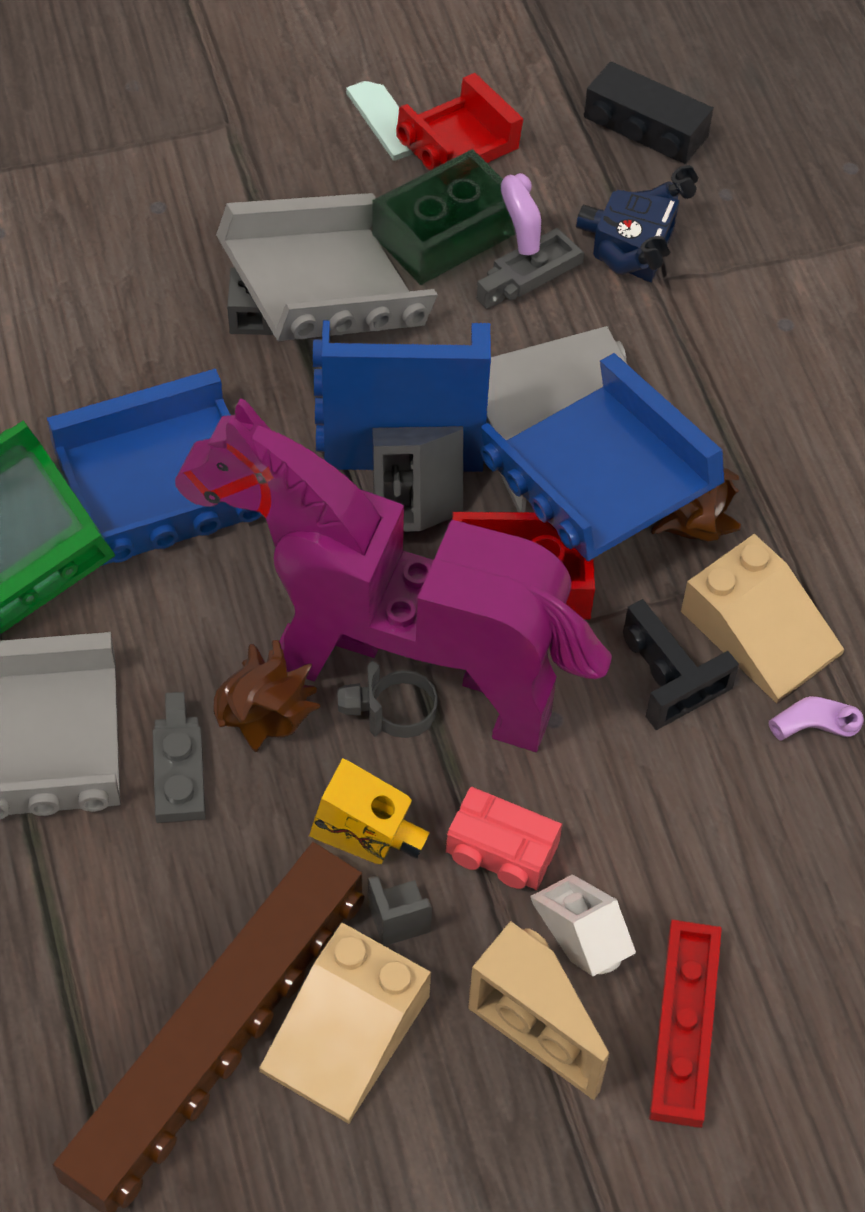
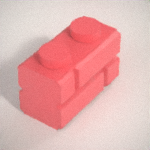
[446,786,562,890]

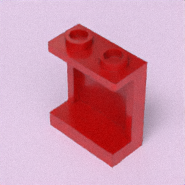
[396,73,524,182]

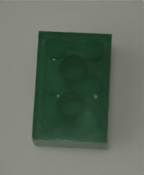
[372,149,516,285]

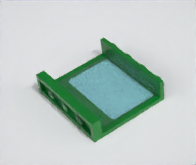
[0,420,116,634]

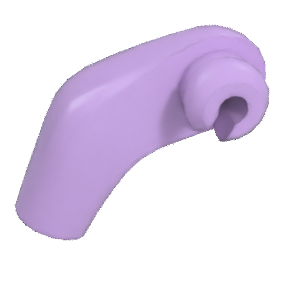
[501,173,541,255]
[769,696,864,741]

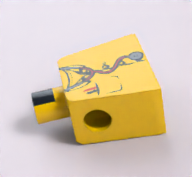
[309,758,430,864]

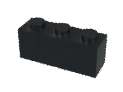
[584,61,713,165]

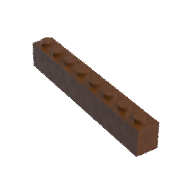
[53,842,365,1212]

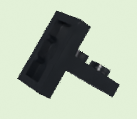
[623,599,739,730]

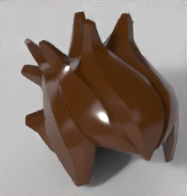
[651,468,741,542]
[213,640,321,752]

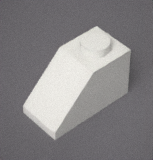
[530,874,636,976]

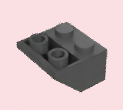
[372,426,463,532]

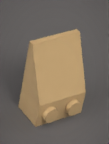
[681,534,844,704]
[468,921,609,1100]
[259,923,431,1124]

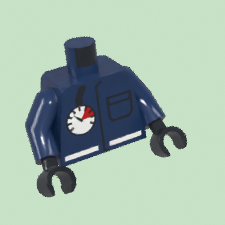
[576,165,698,282]

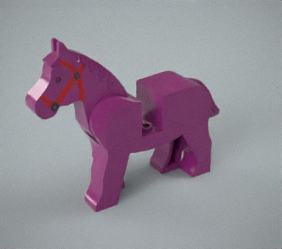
[175,399,612,753]

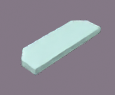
[346,81,413,161]

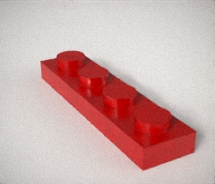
[649,919,722,1128]

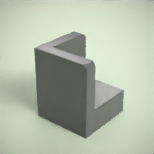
[368,875,432,946]

